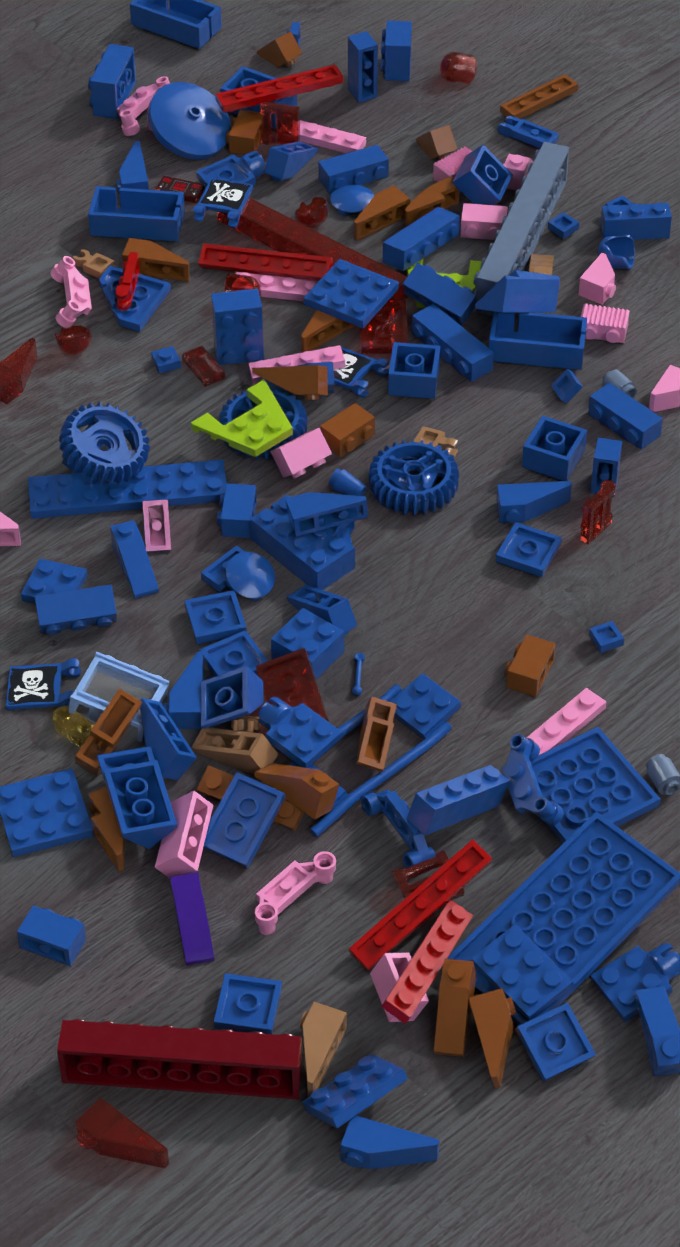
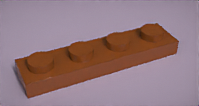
[500,74,579,119]
[197,765,304,832]

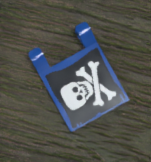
[193,178,253,228]
[334,347,389,398]
[6,658,81,710]

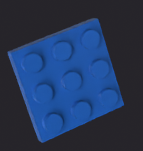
[304,259,399,328]
[0,768,93,857]

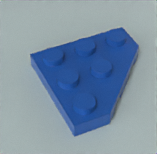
[99,265,171,332]

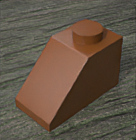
[257,31,303,68]
[416,125,457,160]

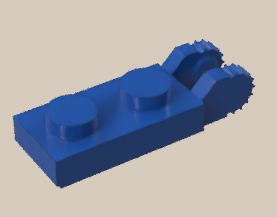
[497,116,559,149]

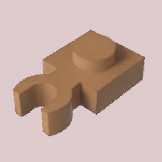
[73,249,115,278]
[231,716,261,733]

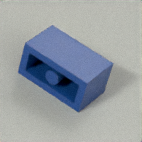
[590,438,622,497]
[217,483,257,538]
[17,906,86,966]

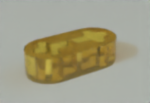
[52,706,94,747]

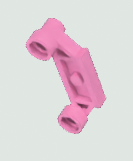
[117,76,170,136]
[50,256,92,328]
[255,851,336,935]

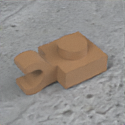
[414,426,458,458]

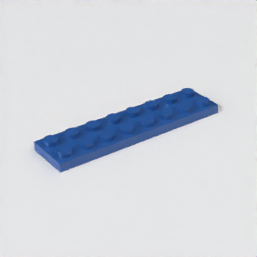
[28,459,226,519]

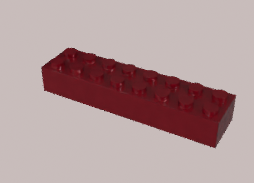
[57,1019,302,1100]

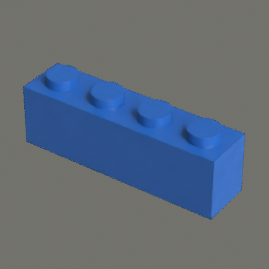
[382,207,460,271]
[411,304,494,382]
[406,765,509,835]

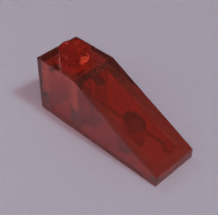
[0,338,38,404]
[75,1098,169,1168]

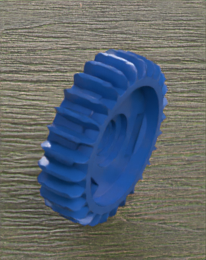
[219,386,308,460]
[59,402,150,486]
[369,439,459,515]

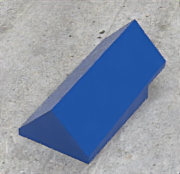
[475,270,560,312]
[97,746,177,849]

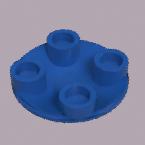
[330,184,374,216]
[225,552,275,601]

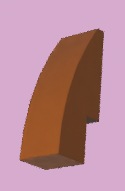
[405,176,459,228]
[75,688,142,777]
[356,696,397,772]
[88,786,125,872]

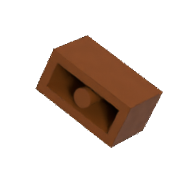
[226,110,265,155]
[320,403,375,457]
[504,634,556,697]

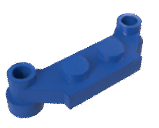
[501,734,564,825]
[361,789,437,874]

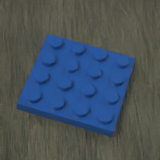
[531,727,661,843]

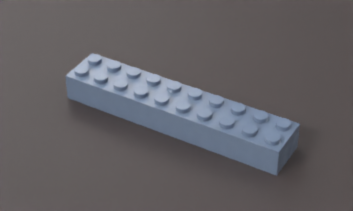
[474,142,569,317]

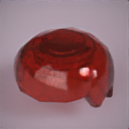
[295,197,328,227]
[54,325,92,355]

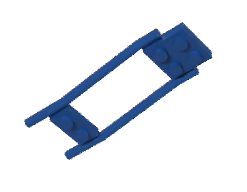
[289,673,461,838]

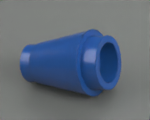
[328,468,367,496]

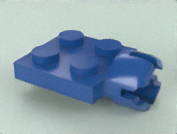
[196,151,266,187]
[258,697,342,768]
[591,943,680,1023]

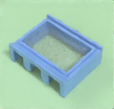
[68,652,169,743]

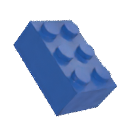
[88,44,136,119]
[220,66,297,128]
[211,289,264,365]

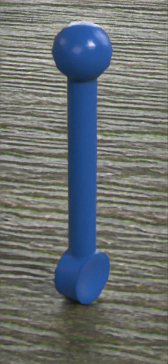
[352,653,365,696]

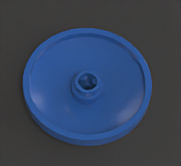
[147,82,231,160]

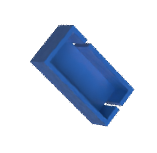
[129,0,222,49]
[88,186,185,241]
[489,311,587,370]
[250,494,355,590]

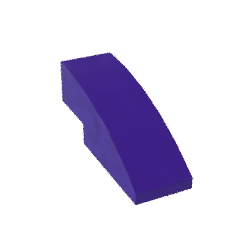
[170,872,215,966]

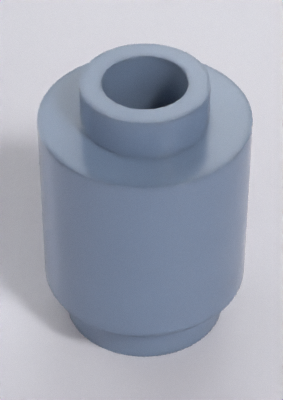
[602,370,637,398]
[646,754,680,795]

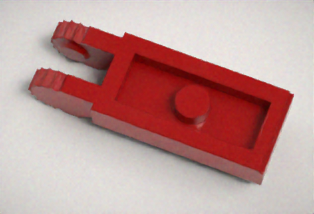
[116,252,140,311]

